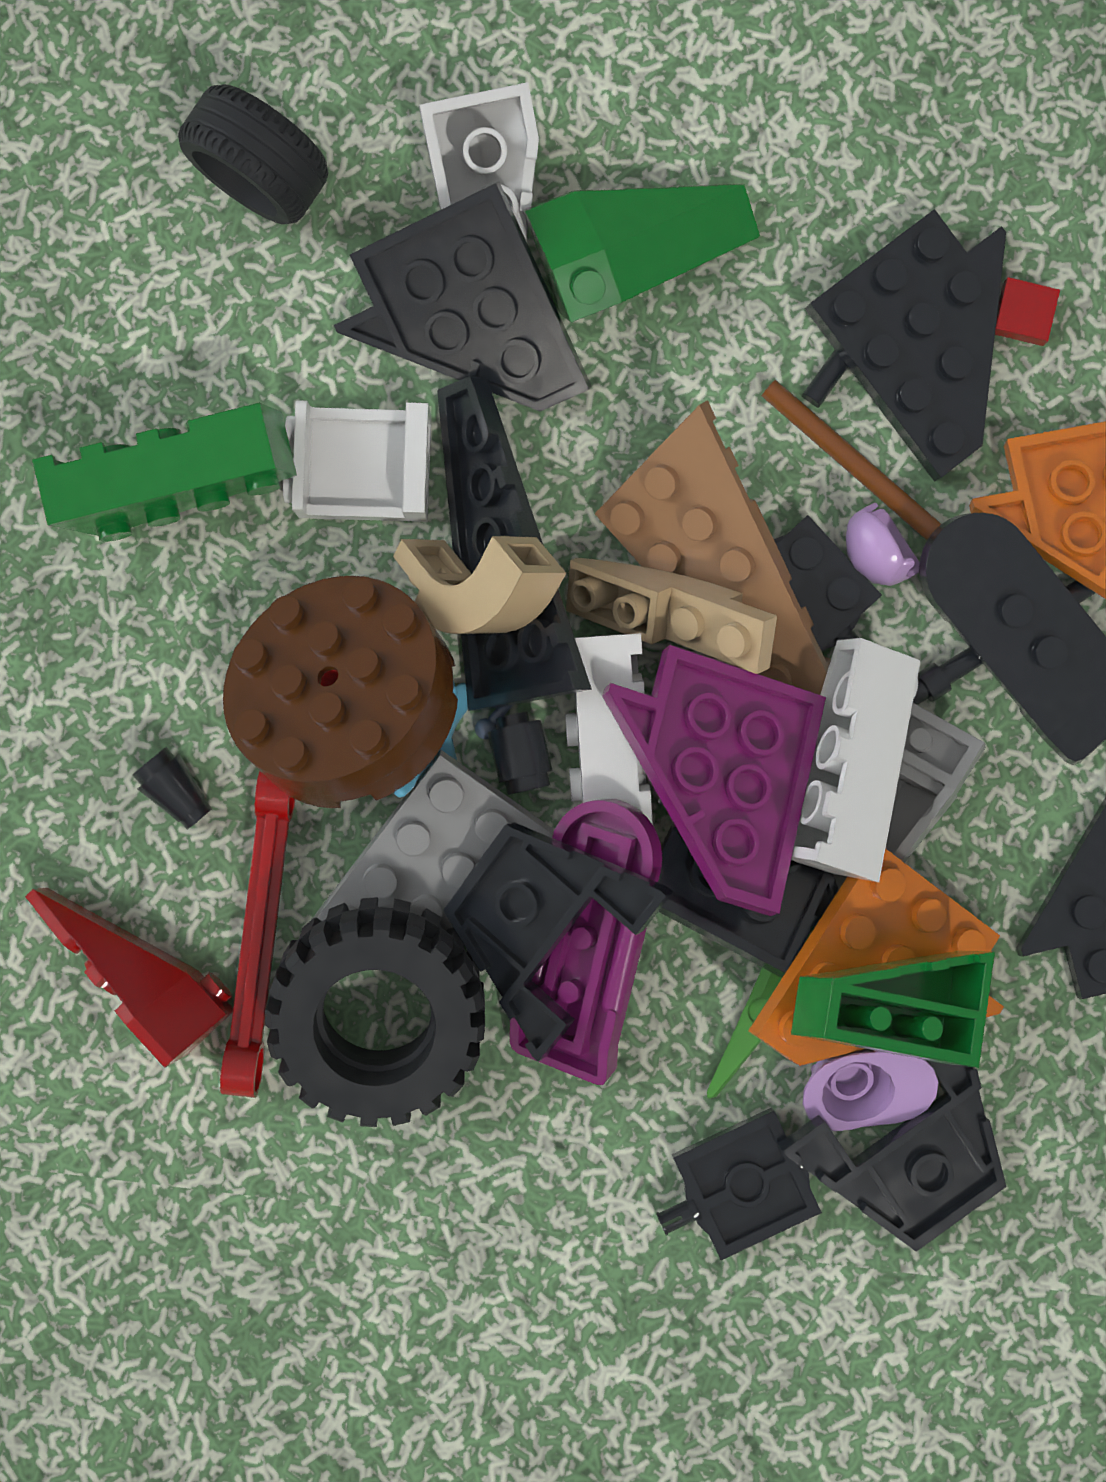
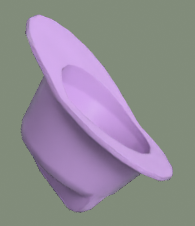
[802,1049,938,1131]

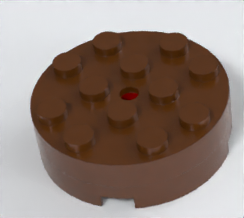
[223,576,458,808]

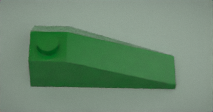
[523,184,760,323]

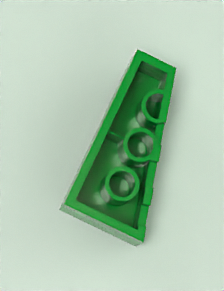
[32,402,297,542]

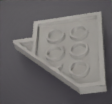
[311,749,555,931]

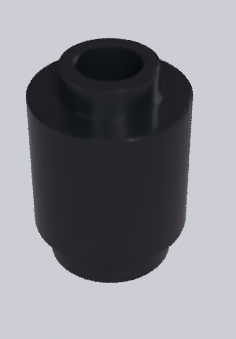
[487,711,553,795]

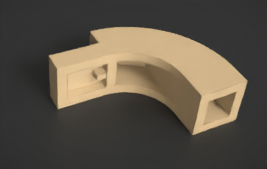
[393,536,566,634]

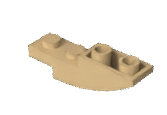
[566,558,777,674]

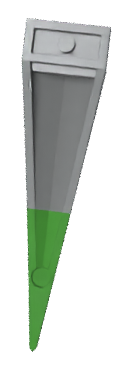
[707,703,986,1099]

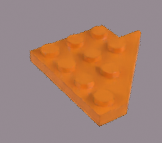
[969,421,1106,599]
[748,848,1004,1066]

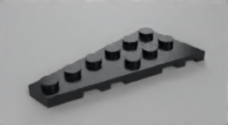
[437,376,592,711]

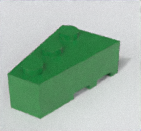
[791,951,995,1068]

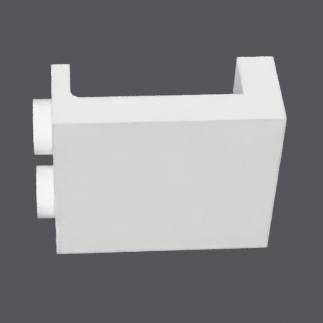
[283,400,431,522]

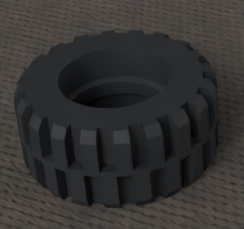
[265,897,485,1127]

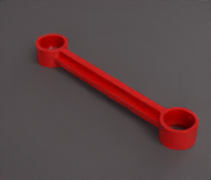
[220,770,296,1098]

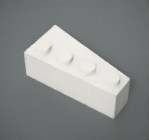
[565,633,653,825]
[791,638,921,882]

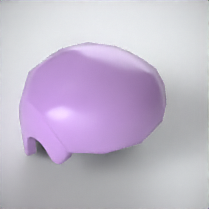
[846,503,920,586]

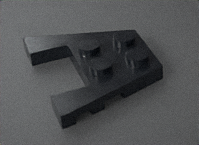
[443,822,673,1062]
[778,1060,1007,1252]

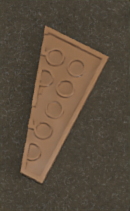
[595,400,831,695]

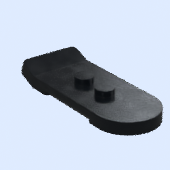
[919,513,1106,765]

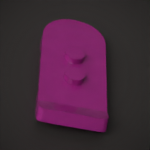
[509,799,662,1085]

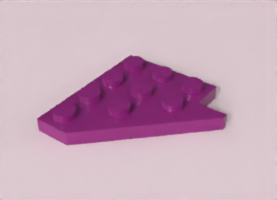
[602,645,826,916]

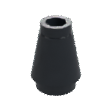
[132,747,212,830]

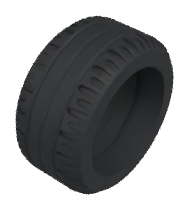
[178,84,329,225]

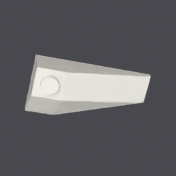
[419,82,539,240]

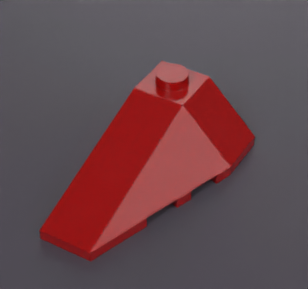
[25,888,233,1068]

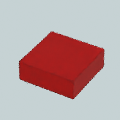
[995,277,1060,346]

